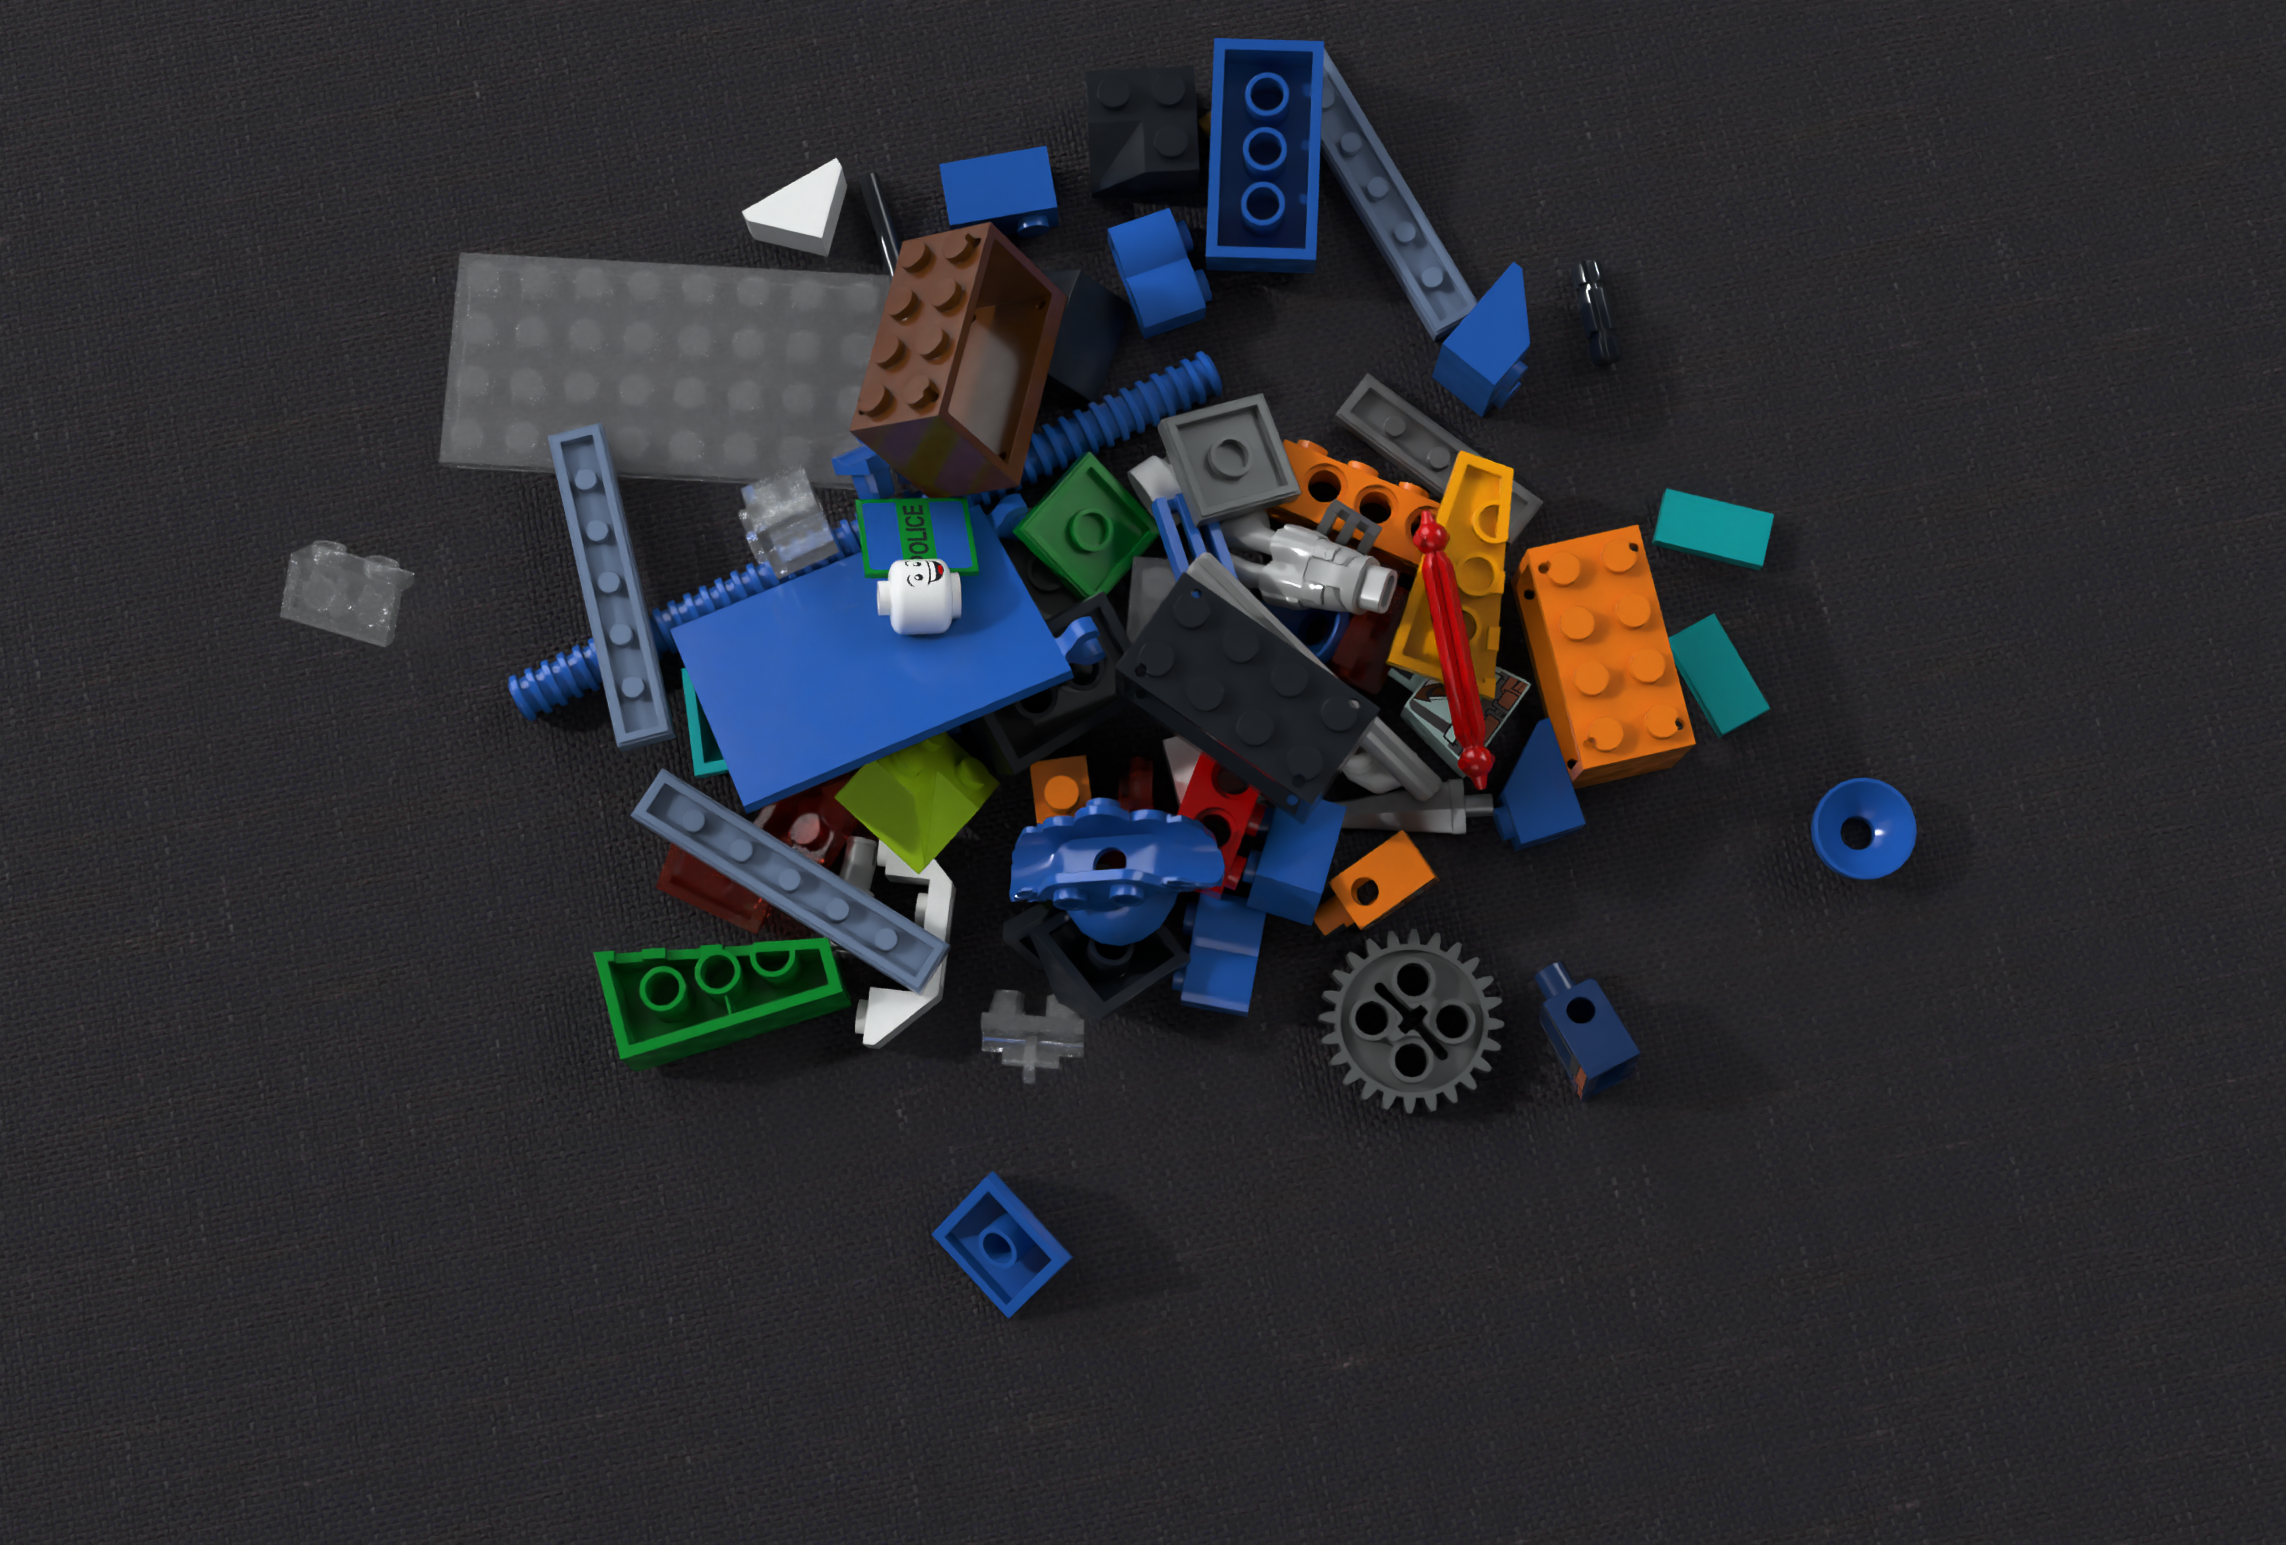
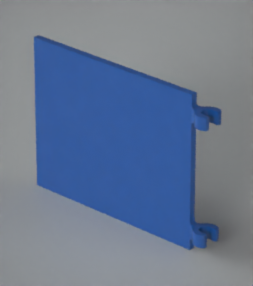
[670,494,1105,814]

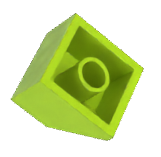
[834,731,1000,875]

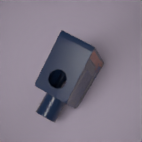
[1534,961,1640,1102]

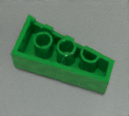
[593,938,853,1072]

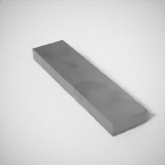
[1334,373,1543,549]

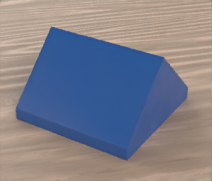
[931,1171,1074,1319]

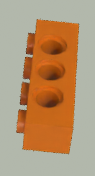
[1264,439,1440,578]

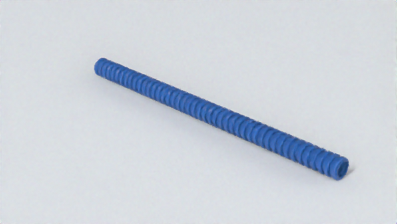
[508,351,1223,722]

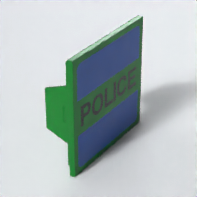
[855,497,979,579]

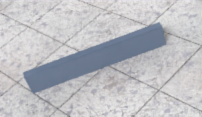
[1320,48,1478,342]
[548,423,676,752]
[631,768,951,996]

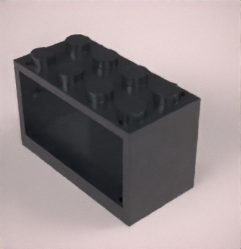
[1114,572,1381,825]

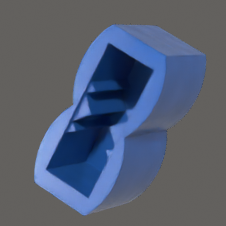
[1108,208,1212,339]
[1172,893,1266,1017]

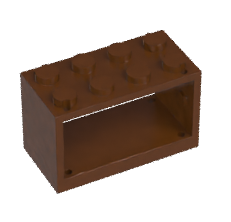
[849,222,1067,498]

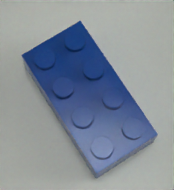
[1206,38,1324,274]

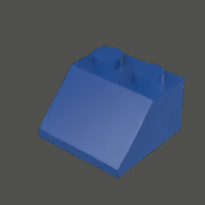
[1432,262,1530,417]

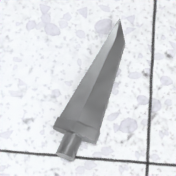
[1333,779,1493,835]

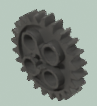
[1318,929,1504,1115]

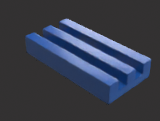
[1151,493,1239,598]

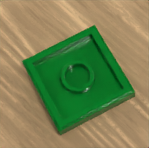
[1013,451,1160,602]

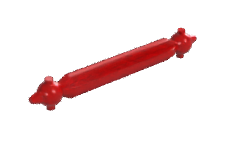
[1413,510,1495,790]

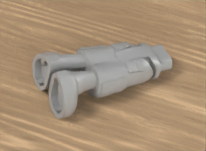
[1221,509,1397,615]

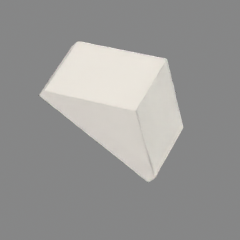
[742,158,847,257]

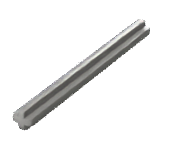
[1186,552,1442,802]

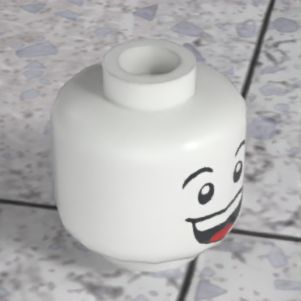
[877,559,961,635]

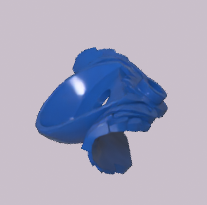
[1009,798,1225,946]

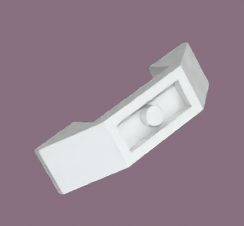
[855,839,956,1049]

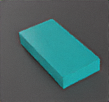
[1652,489,1774,570]
[1668,614,1770,738]

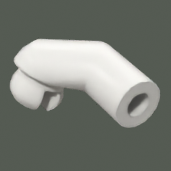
[1343,745,1417,794]

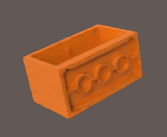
[1510,525,1696,789]

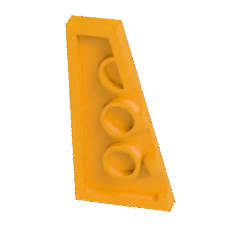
[1385,450,1514,701]

